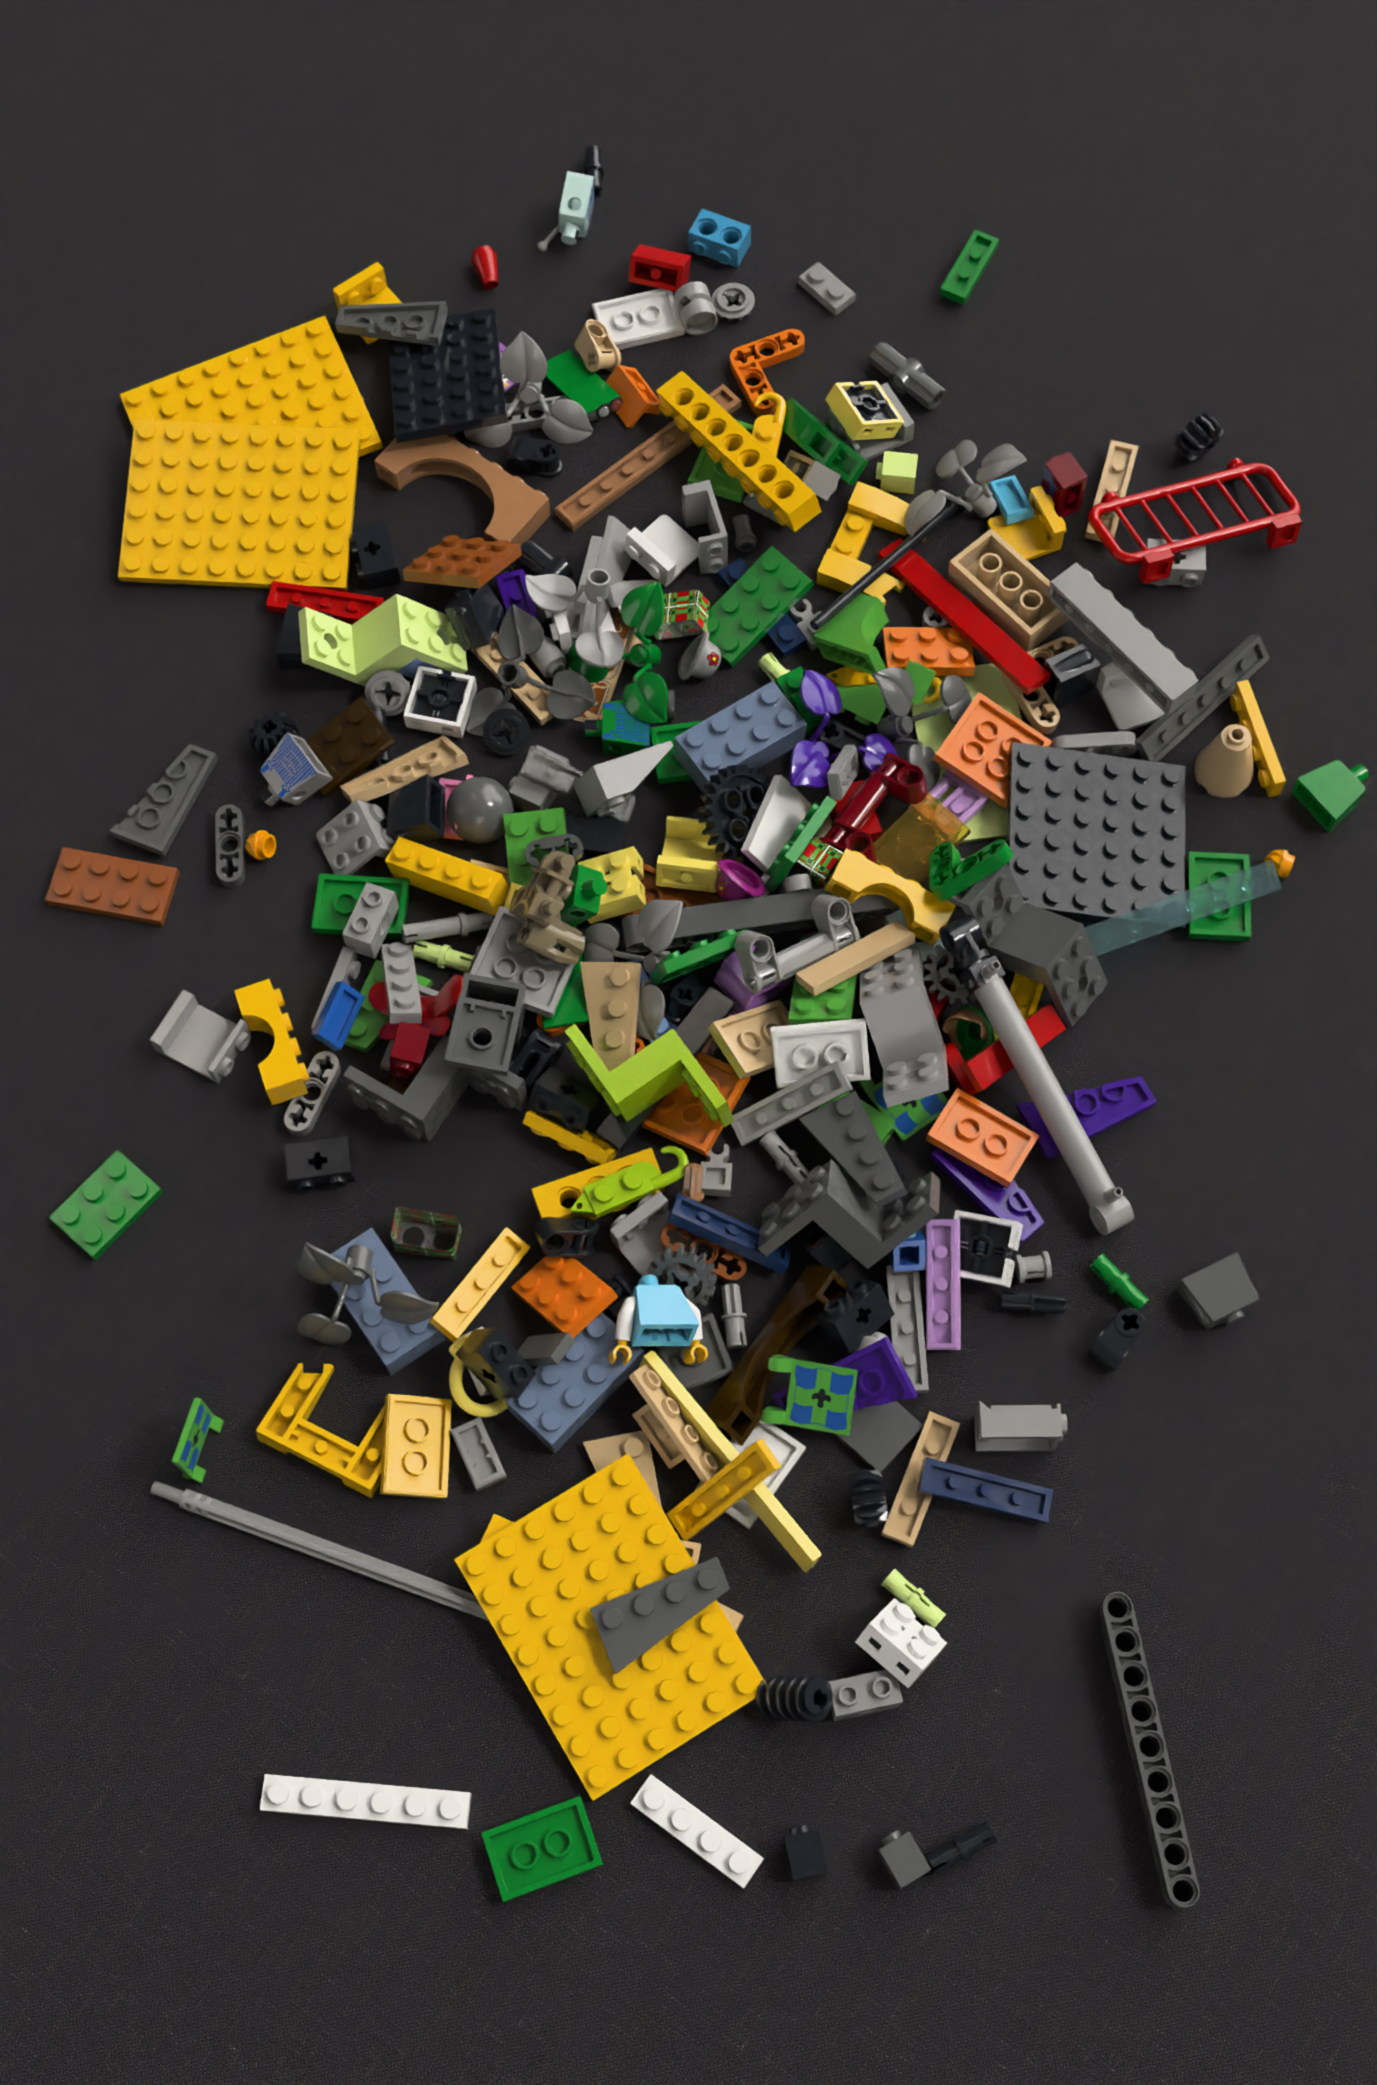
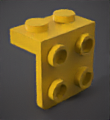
[987,485,1066,561]

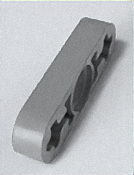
[1050,731,1137,757]
[284,1051,341,1136]

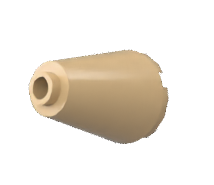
[1193,724,1254,798]

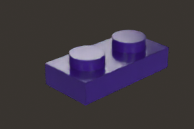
[496,569,538,620]

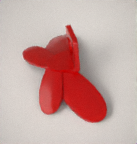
[368,975,463,1040]

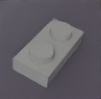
[798,262,856,316]

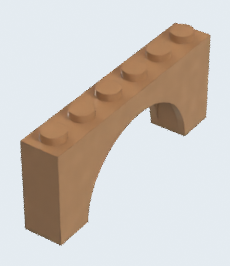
[374,434,551,546]

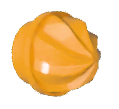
[245,830,276,860]
[1264,849,1295,879]

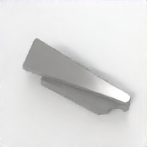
[571,515,632,640]

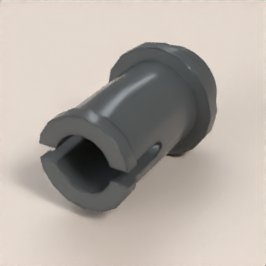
[732,514,757,552]

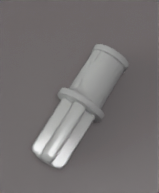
[721,1283,747,1349]

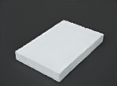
[592,288,685,350]
[741,775,813,884]
[771,1018,871,1089]
[695,1420,806,1529]

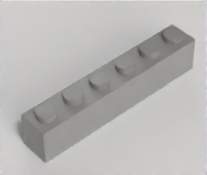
[1047,562,1199,715]

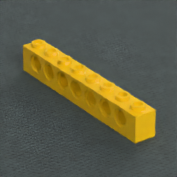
[656,371,822,532]

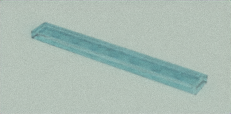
[1084,860,1282,956]

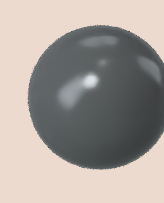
[446,777,514,844]

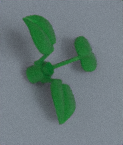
[567,581,668,723]

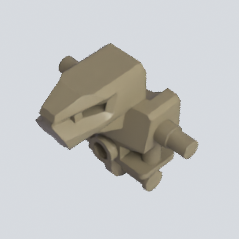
[509,851,585,965]

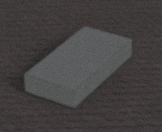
[517,1332,574,1367]

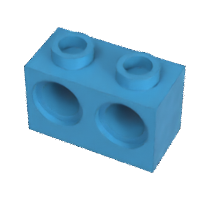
[688,209,751,268]

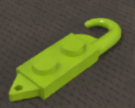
[571,1146,689,1218]

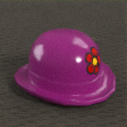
[715,859,765,902]

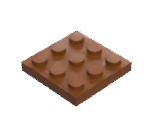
[403,535,522,589]

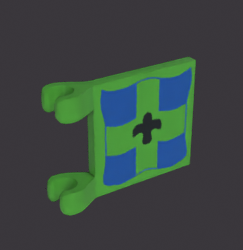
[853,1076,948,1143]
[761,1354,858,1436]
[172,1397,224,1484]

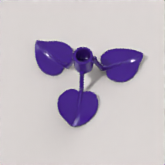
[790,670,898,788]

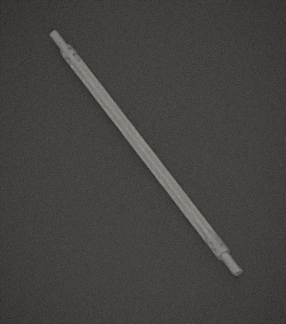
[151,1481,490,1622]

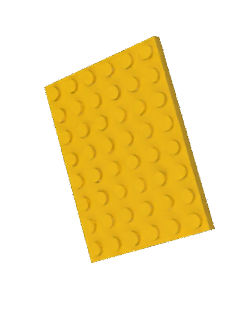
[120,315,383,457]
[118,419,361,592]
[454,1453,767,1801]

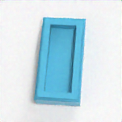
[988,475,1034,525]

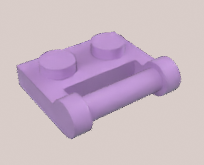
[908,770,989,841]

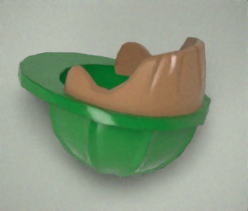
[942,1006,996,1062]

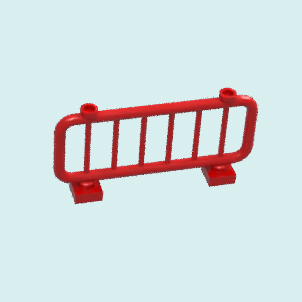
[1088,458,1302,584]

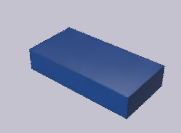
[311,981,365,1051]

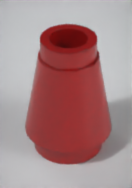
[471,246,499,290]

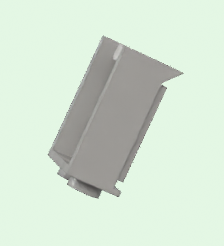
[973,1400,1067,1452]

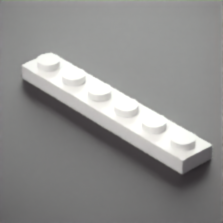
[260,1774,471,1830]

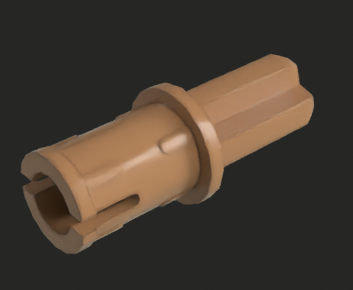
[679,1163,704,1203]

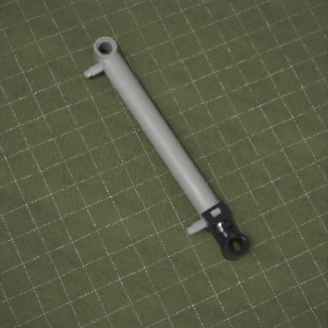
[939,915,1134,1235]

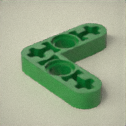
[929,839,1013,902]

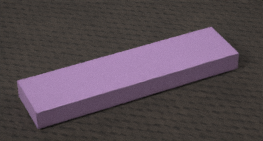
[926,1219,961,1350]

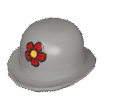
[677,631,721,680]

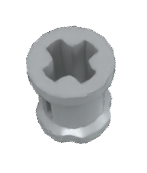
[1014,1251,1052,1283]

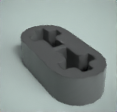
[525,834,584,868]

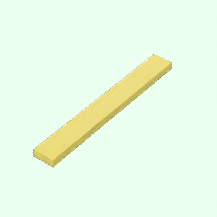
[638,1350,821,1573]

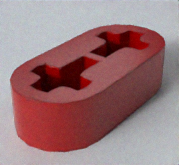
[945,1042,978,1096]

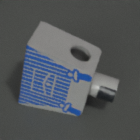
[259,732,333,806]

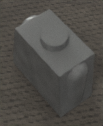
[1176,1252,1259,1331]

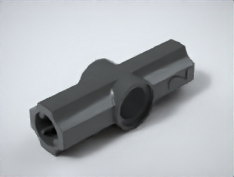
[869,342,946,410]

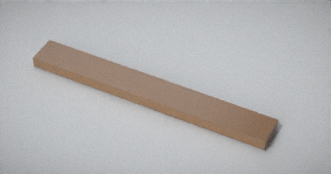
[554,384,741,531]

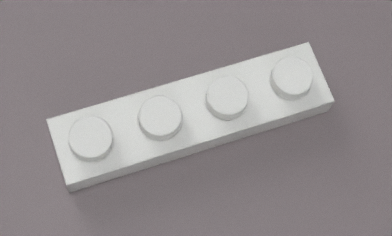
[630,1774,764,1889]

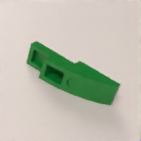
[783,398,869,485]

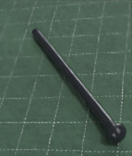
[810,494,965,631]

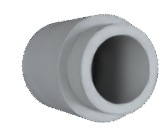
[528,635,567,678]

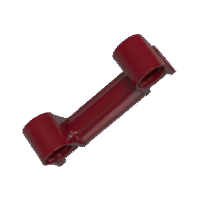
[819,753,928,863]

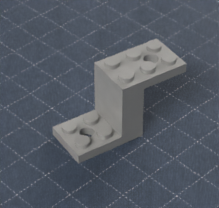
[860,948,949,1108]

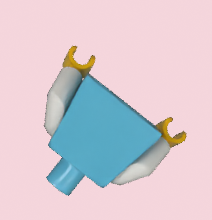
[608,1274,708,1365]

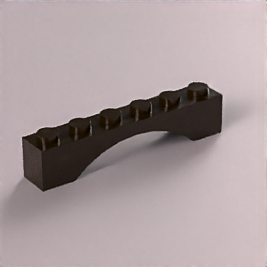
[705,1263,848,1446]

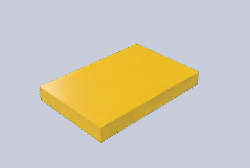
[380,1393,452,1499]

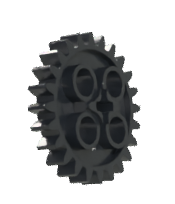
[698,764,771,863]

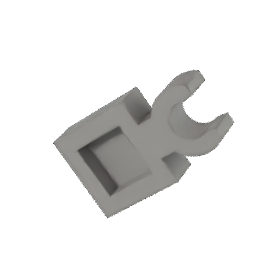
[790,599,829,651]
[701,1144,732,1197]

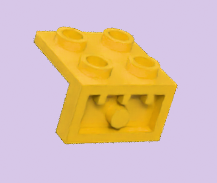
[333,261,402,344]

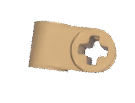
[574,319,621,372]

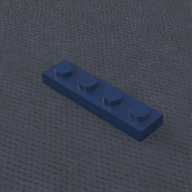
[718,558,807,659]
[667,1193,793,1274]
[917,1457,1053,1524]

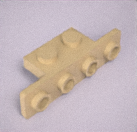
[629,1364,720,1484]

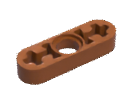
[659,1223,746,1283]

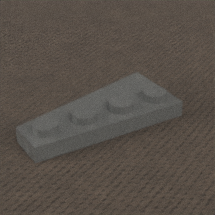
[335,301,448,347]
[109,744,218,857]
[799,1091,908,1208]
[590,1557,730,1674]

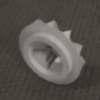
[712,283,755,322]
[365,669,411,716]

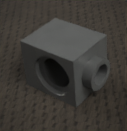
[877,1830,931,1890]

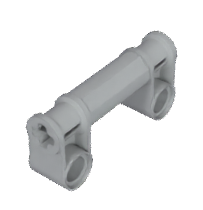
[734,894,860,994]

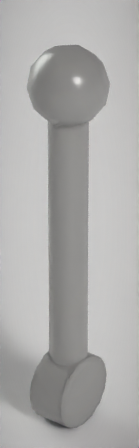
[537,224,559,252]

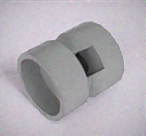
[674,281,718,336]

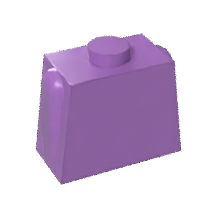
[714,945,794,1013]

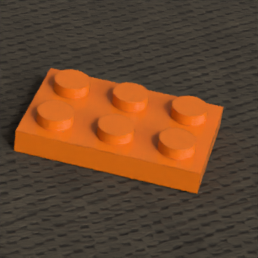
[882,627,975,676]
[925,1088,1040,1188]
[511,1255,618,1338]

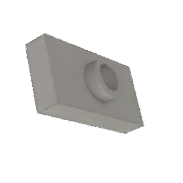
[827,745,860,800]
[450,1417,507,1491]

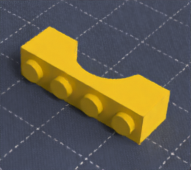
[824,848,956,946]
[234,979,310,1106]

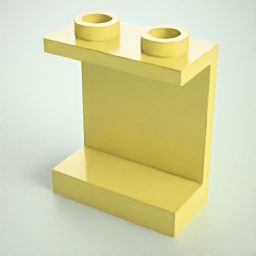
[656,816,723,893]

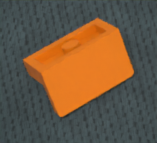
[605,365,661,428]

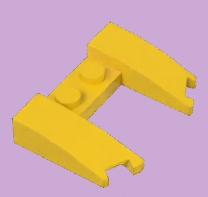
[816,481,926,606]
[256,1363,385,1499]

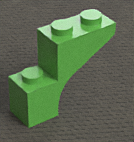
[836,659,936,726]

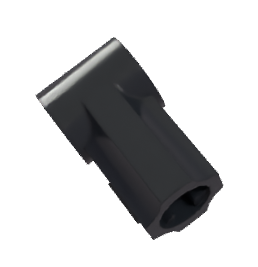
[515,541,573,579]

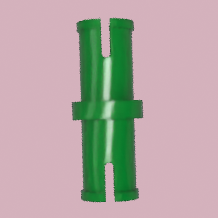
[1088,1253,1150,1311]

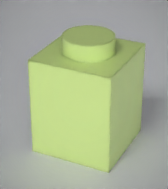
[876,451,918,494]

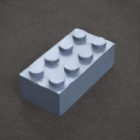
[674,681,807,794]
[330,1227,445,1376]
[505,1313,644,1454]

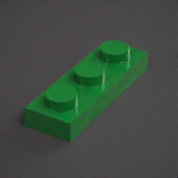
[940,230,999,305]

